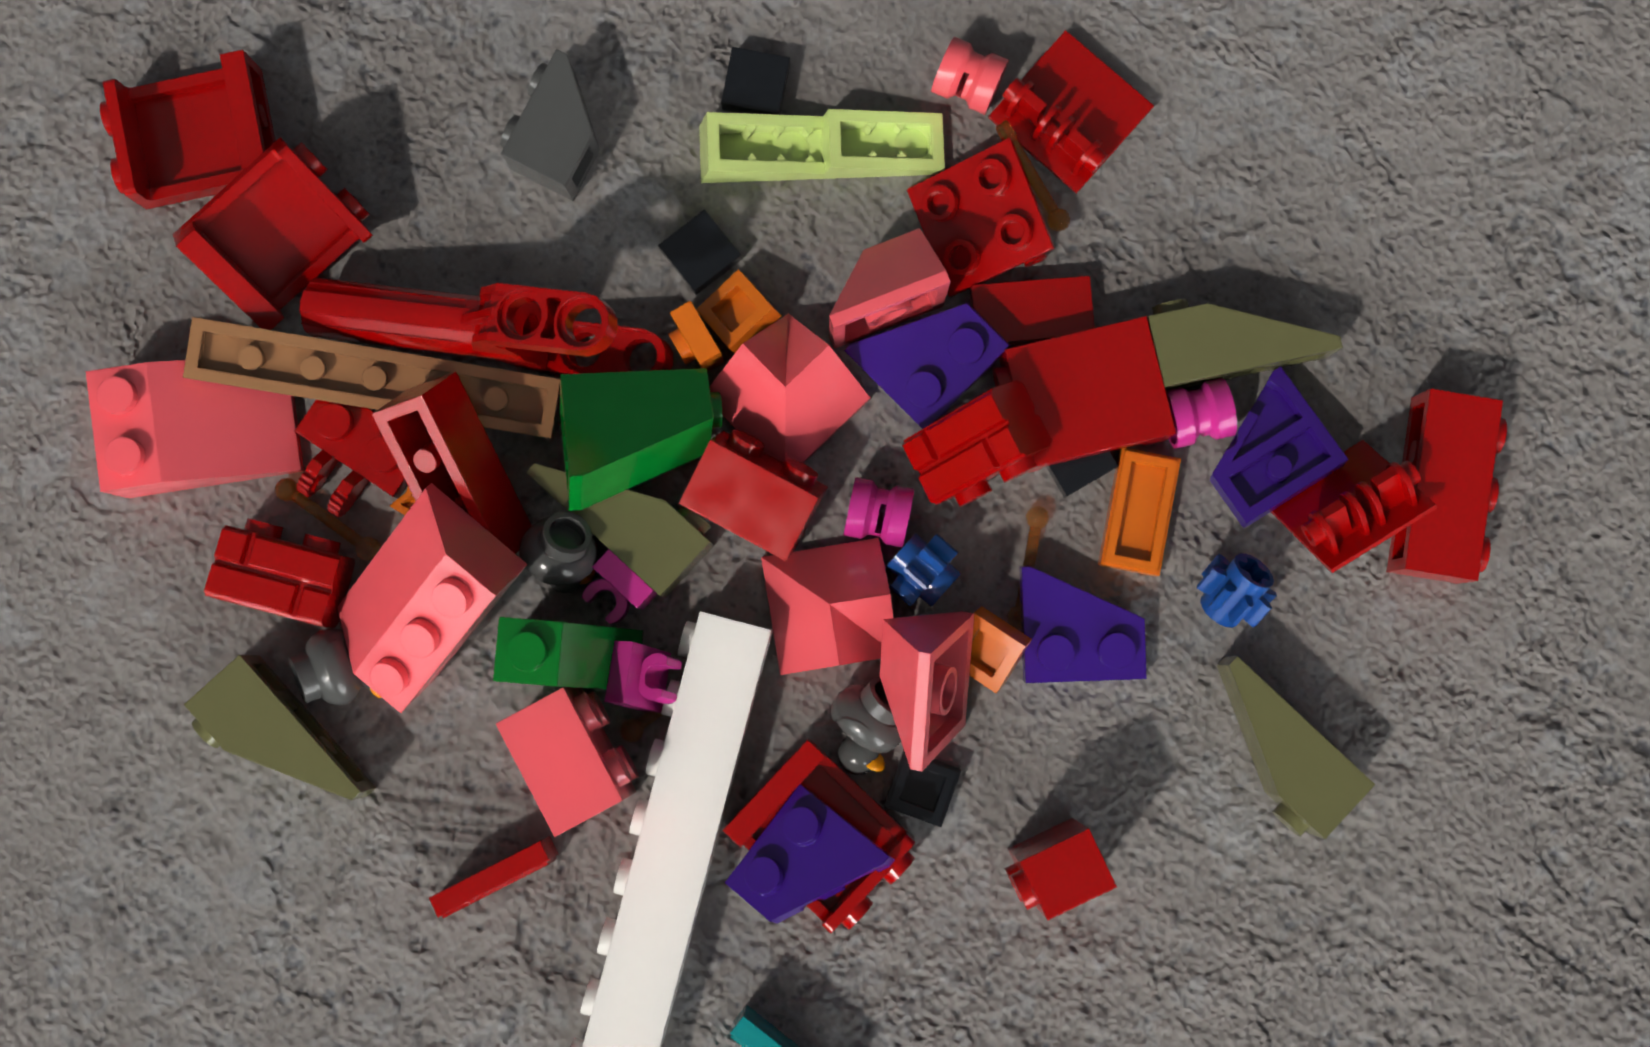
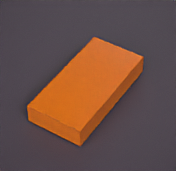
[1098,448,1181,577]

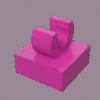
[582,549,658,624]
[604,641,682,713]

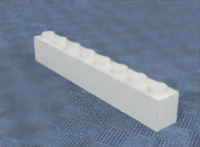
[571,611,773,1047]

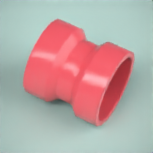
[931,36,1009,115]

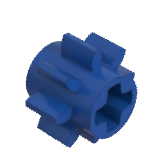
[886,533,961,607]
[1197,553,1277,628]

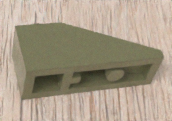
[1147,299,1343,390]
[526,463,714,598]
[184,655,376,800]
[1217,656,1375,839]

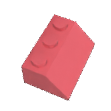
[337,483,528,713]

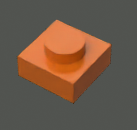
[696,269,782,353]
[668,300,724,372]
[969,606,1032,694]

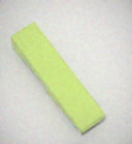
[699,109,945,183]

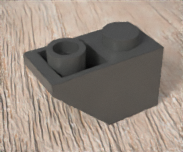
[500,49,600,201]

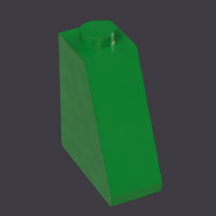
[560,368,723,511]
[493,617,644,689]

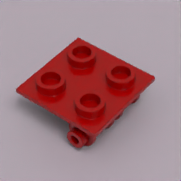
[988,30,1154,194]
[907,137,1055,297]
[1271,440,1437,573]

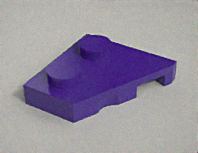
[844,303,1011,429]
[1210,366,1348,529]
[1019,565,1147,683]
[725,784,895,923]

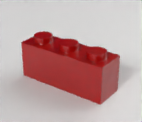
[372,371,532,553]
[1386,389,1507,584]

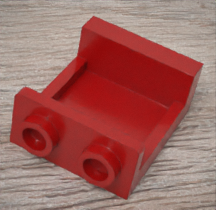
[100,50,276,210]
[172,137,373,330]
[993,316,1176,473]
[722,738,916,933]

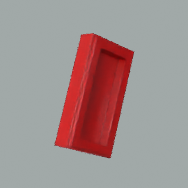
[970,276,1095,345]
[429,835,559,918]

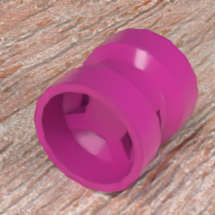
[1165,378,1237,449]
[843,477,915,548]

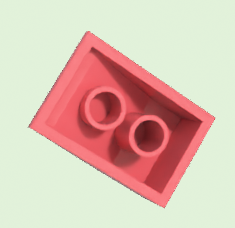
[85,360,304,498]

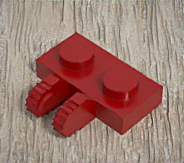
[295,400,407,518]

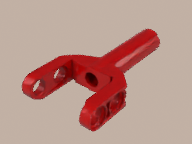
[299,278,673,377]

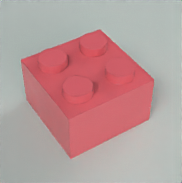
[496,687,639,837]

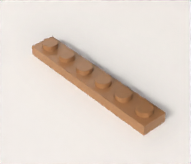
[183,317,560,438]

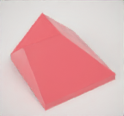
[829,228,951,349]
[709,313,871,463]
[761,538,894,675]
[880,611,974,772]

